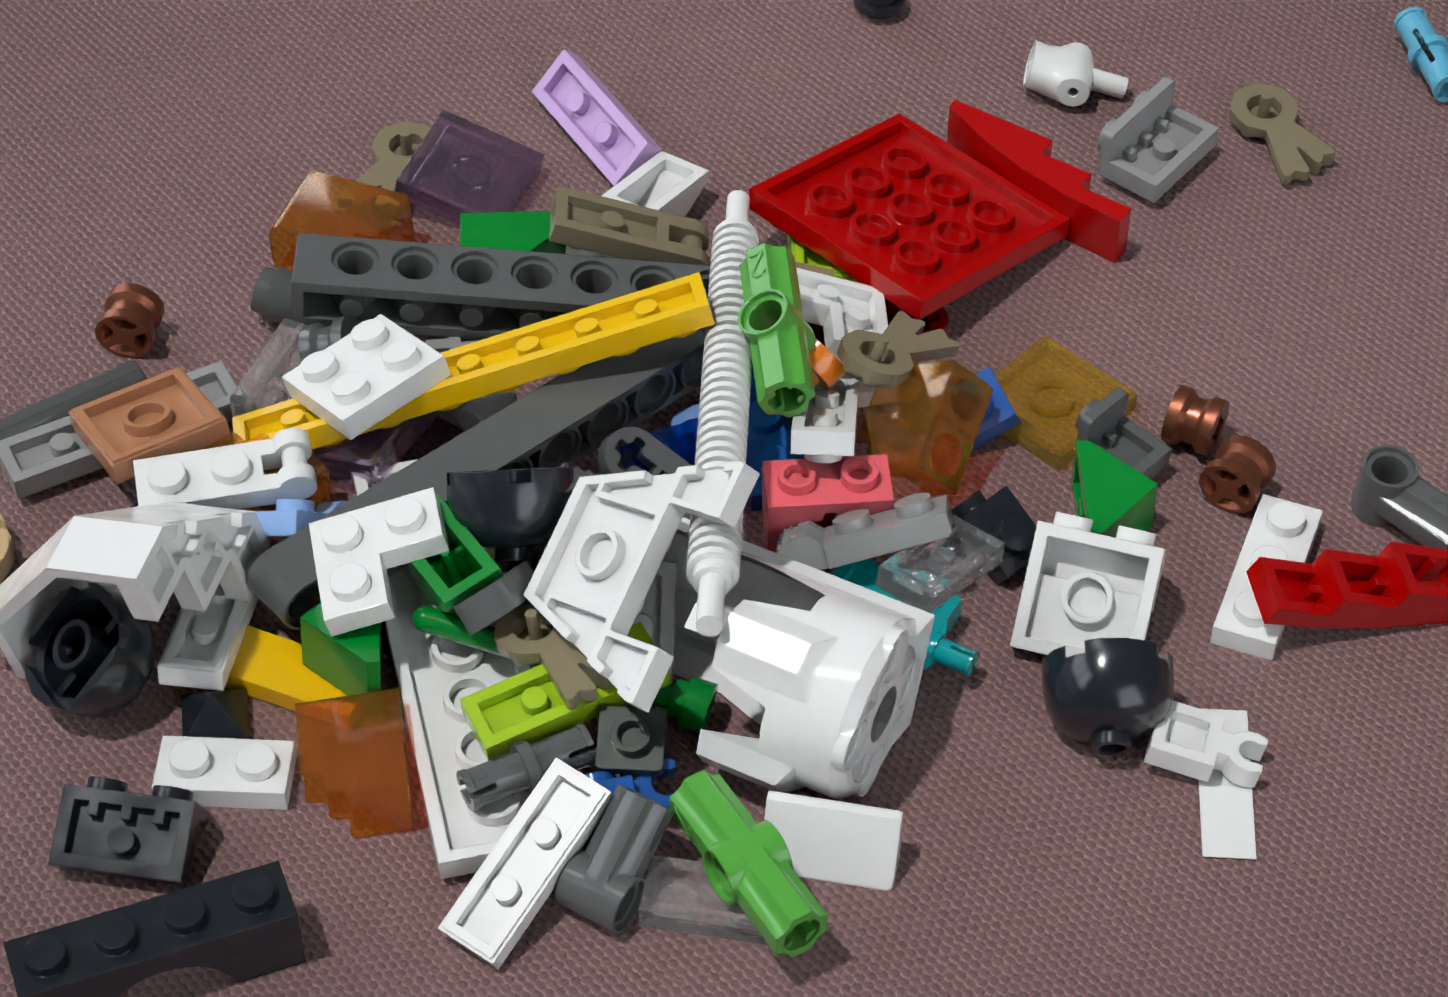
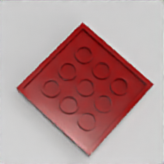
[748,113,1070,320]

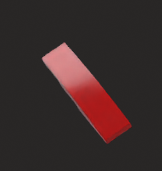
[947,100,1131,263]
[1246,541,1448,628]

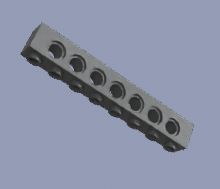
[291,233,710,340]

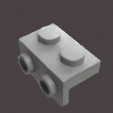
[1098,76,1219,203]

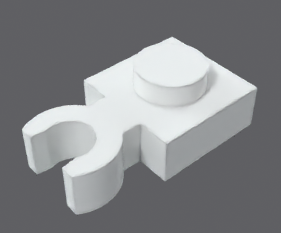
[1144,700,1268,788]

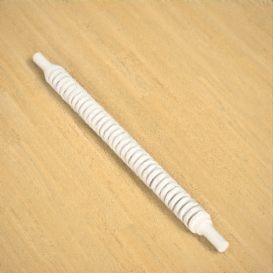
[686,190,759,637]

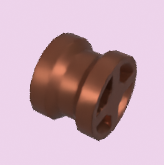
[95,283,165,358]
[1161,385,1230,457]
[1199,435,1276,514]

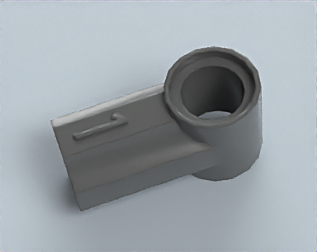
[1351,445,1448,550]
[555,784,674,934]

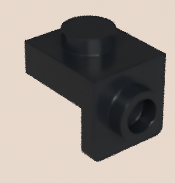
[943,485,1037,585]

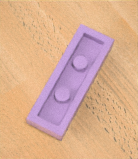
[531,49,662,186]

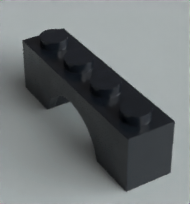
[3,860,306,997]

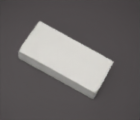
[764,791,903,891]

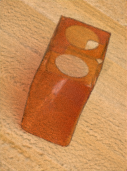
[269,170,415,272]
[856,360,993,495]
[295,688,415,839]

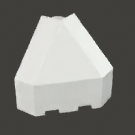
[0,502,271,679]

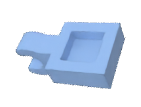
[255,499,348,541]

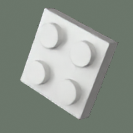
[282,314,451,440]

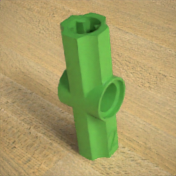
[738,243,815,418]
[669,770,828,958]

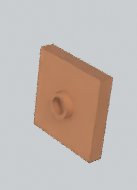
[68,367,232,484]

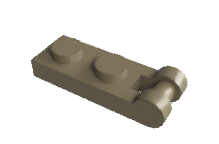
[549,185,709,266]

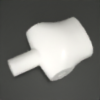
[1023,40,1129,106]

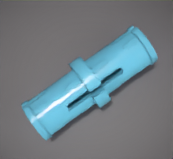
[1393,6,1448,103]

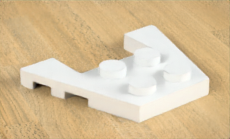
[524,461,760,713]

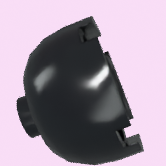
[447,467,574,561]
[25,583,156,717]
[1041,638,1174,756]

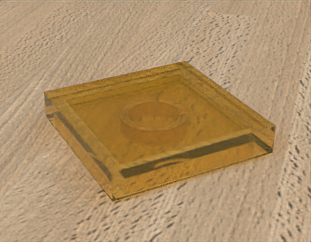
[995,335,1137,471]

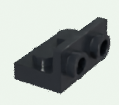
[48,776,210,886]

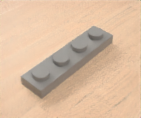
[0,360,247,499]

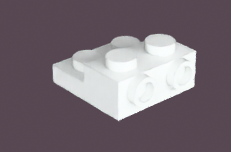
[1010,512,1167,658]

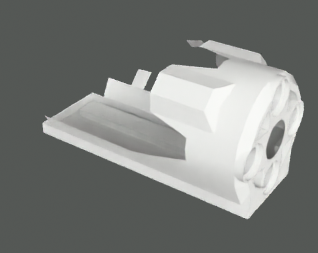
[662,517,935,800]

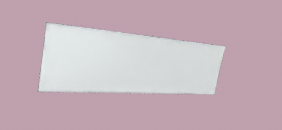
[1198,708,1257,859]

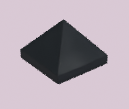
[181,688,250,739]

